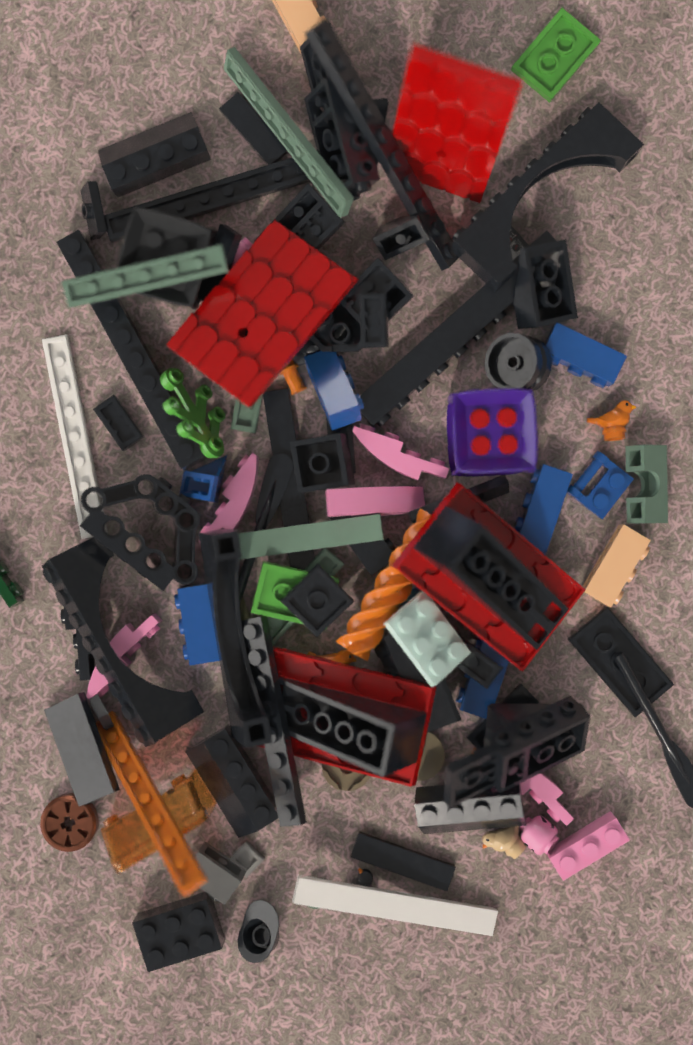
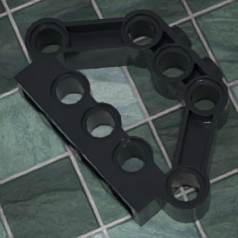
[79,474,200,591]

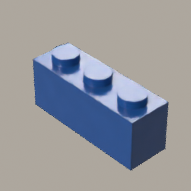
[545,323,627,388]
[304,351,364,430]
[174,584,219,666]

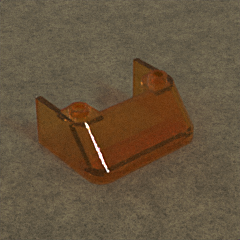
[101,769,217,874]

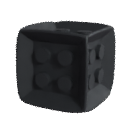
[117,206,218,310]

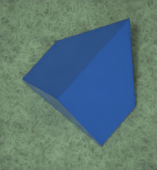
[179,455,227,503]

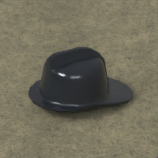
[237,900,280,963]

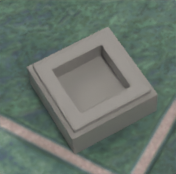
[230,840,265,878]

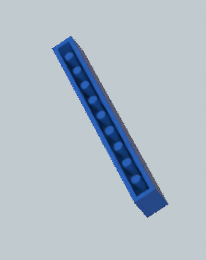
[455,464,573,719]

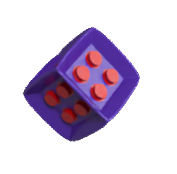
[447,388,538,477]

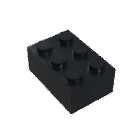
[132,892,225,972]

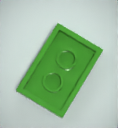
[511,8,601,103]
[251,561,339,629]

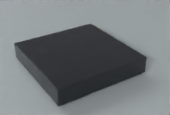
[280,564,355,637]

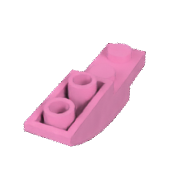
[353,424,450,481]
[199,453,259,542]
[86,613,162,700]
[520,773,574,826]

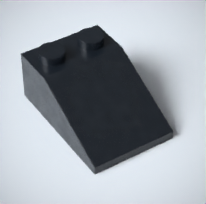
[514,239,578,329]

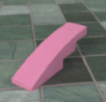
[325,486,425,517]

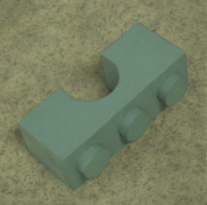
[625,444,668,524]

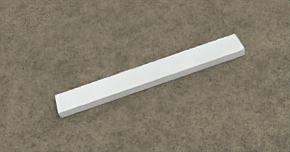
[42,334,108,539]
[292,875,498,936]

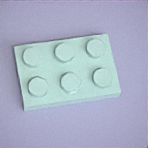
[383,591,471,686]

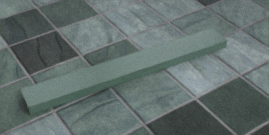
[224,47,354,218]

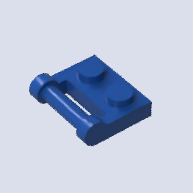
[567,451,634,519]

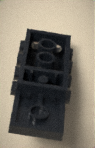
[300,23,389,201]
[444,696,591,808]

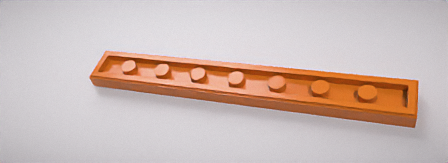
[96,711,208,897]

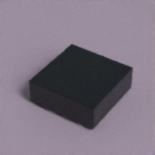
[89,694,114,730]

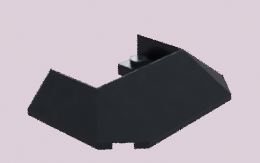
[254,184,414,352]

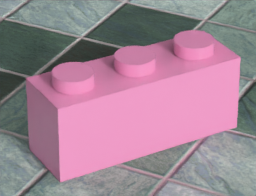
[547,811,630,881]

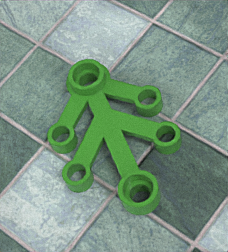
[160,368,225,458]

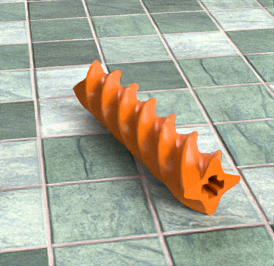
[336,508,431,662]

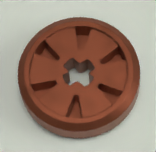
[40,793,99,852]

